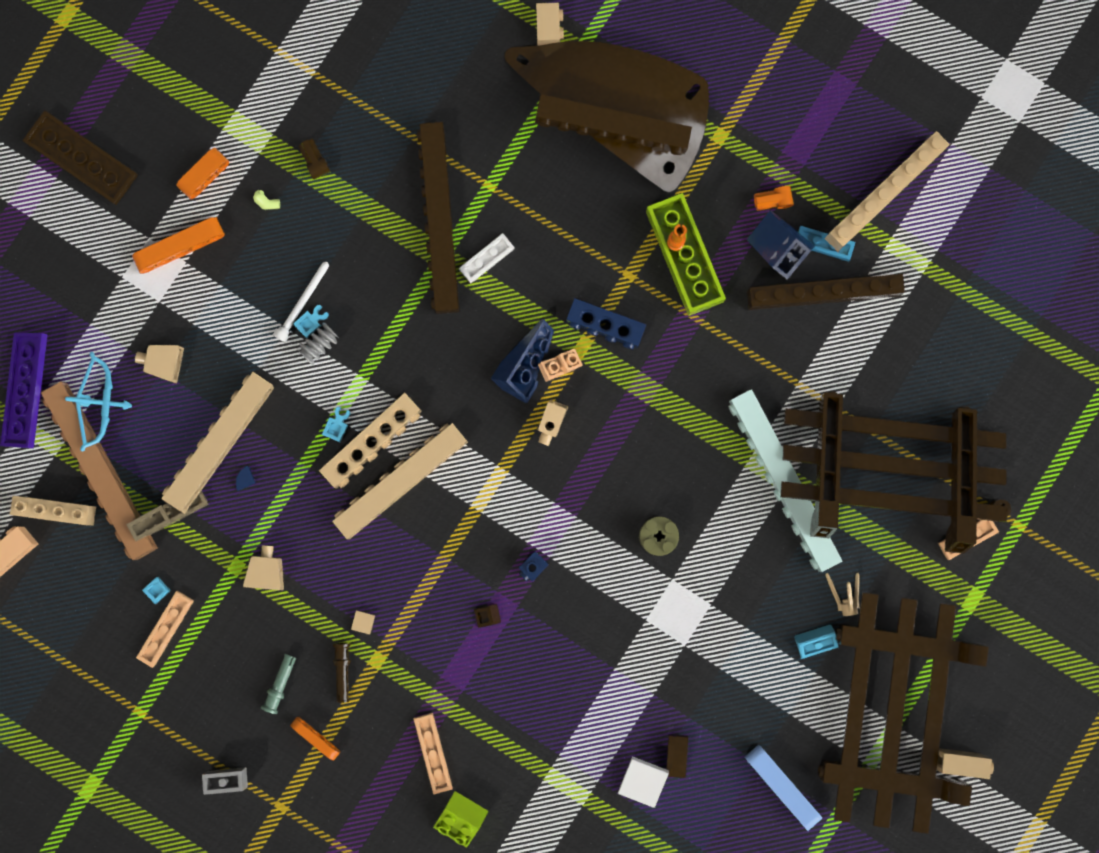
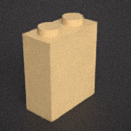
[936,748,994,779]

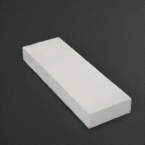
[459,233,515,284]

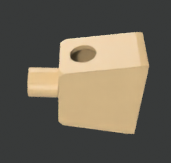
[135,345,184,384]
[538,400,568,446]
[243,545,284,590]

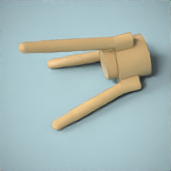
[825,573,860,616]

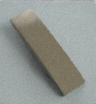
[126,490,209,542]

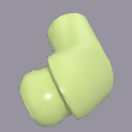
[253,190,280,210]

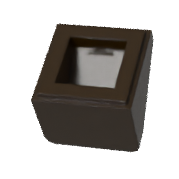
[474,604,501,628]

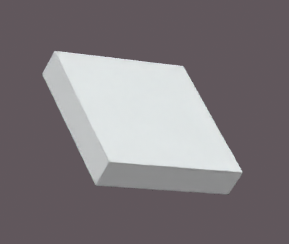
[618,756,669,808]

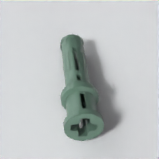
[261,654,297,714]

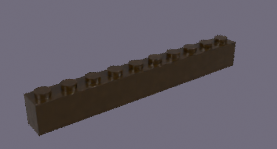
[417,122,459,314]

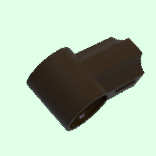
[299,139,331,180]

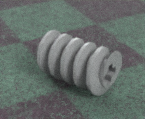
[297,322,339,365]

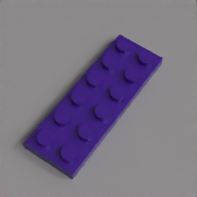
[0,333,48,449]

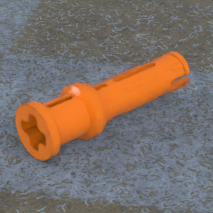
[667,224,687,251]

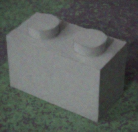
[202,767,248,795]

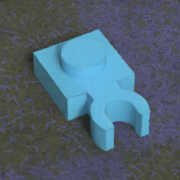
[293,305,329,338]
[322,406,350,443]

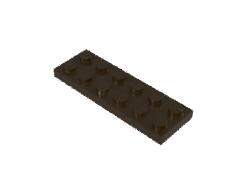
[23,110,138,205]

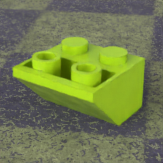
[433,791,488,848]

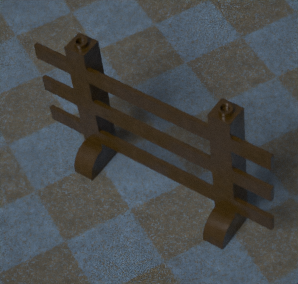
[780,391,1007,554]
[818,592,989,834]

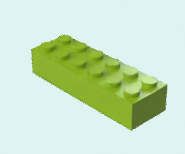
[646,193,726,316]

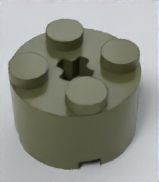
[639,517,679,556]

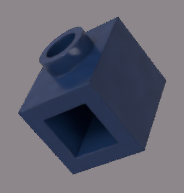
[519,552,549,582]

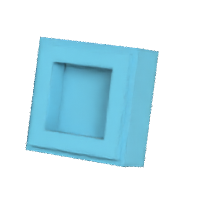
[142,577,171,604]

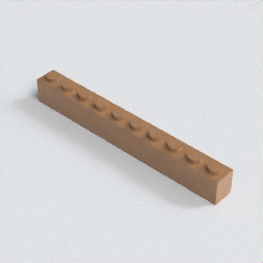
[41,381,158,560]

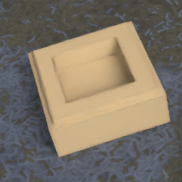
[351,611,375,634]

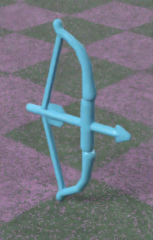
[65,351,132,451]

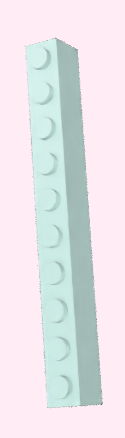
[728,389,842,572]

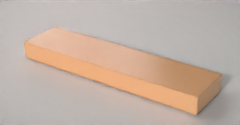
[136,591,194,668]
[413,712,453,794]

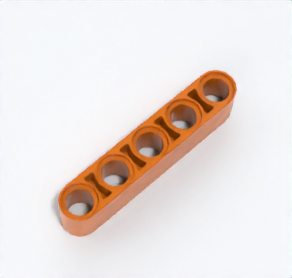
[132,217,225,274]

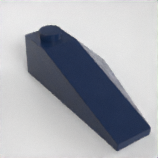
[491,319,554,403]

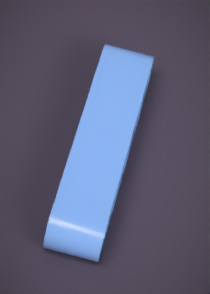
[744,745,822,831]

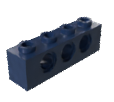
[566,298,646,350]

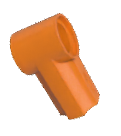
[754,186,794,211]

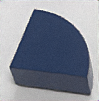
[236,466,256,491]

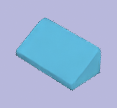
[795,625,838,659]

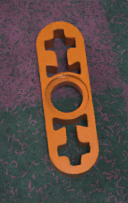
[290,717,340,761]

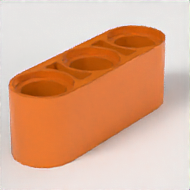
[177,148,229,200]

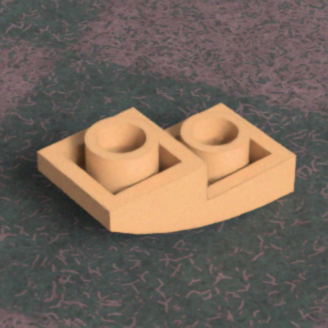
[538,348,583,382]

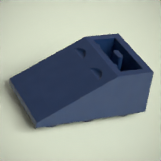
[747,210,815,279]

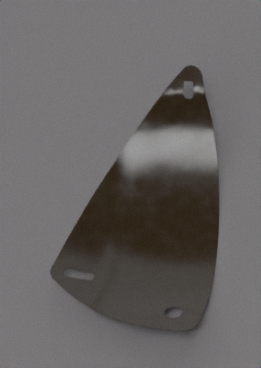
[505,41,709,192]

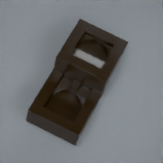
[666,734,688,778]

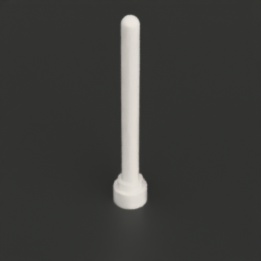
[273,262,329,343]

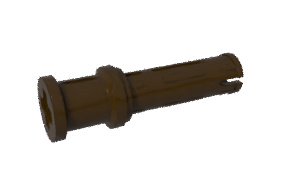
[333,642,351,703]

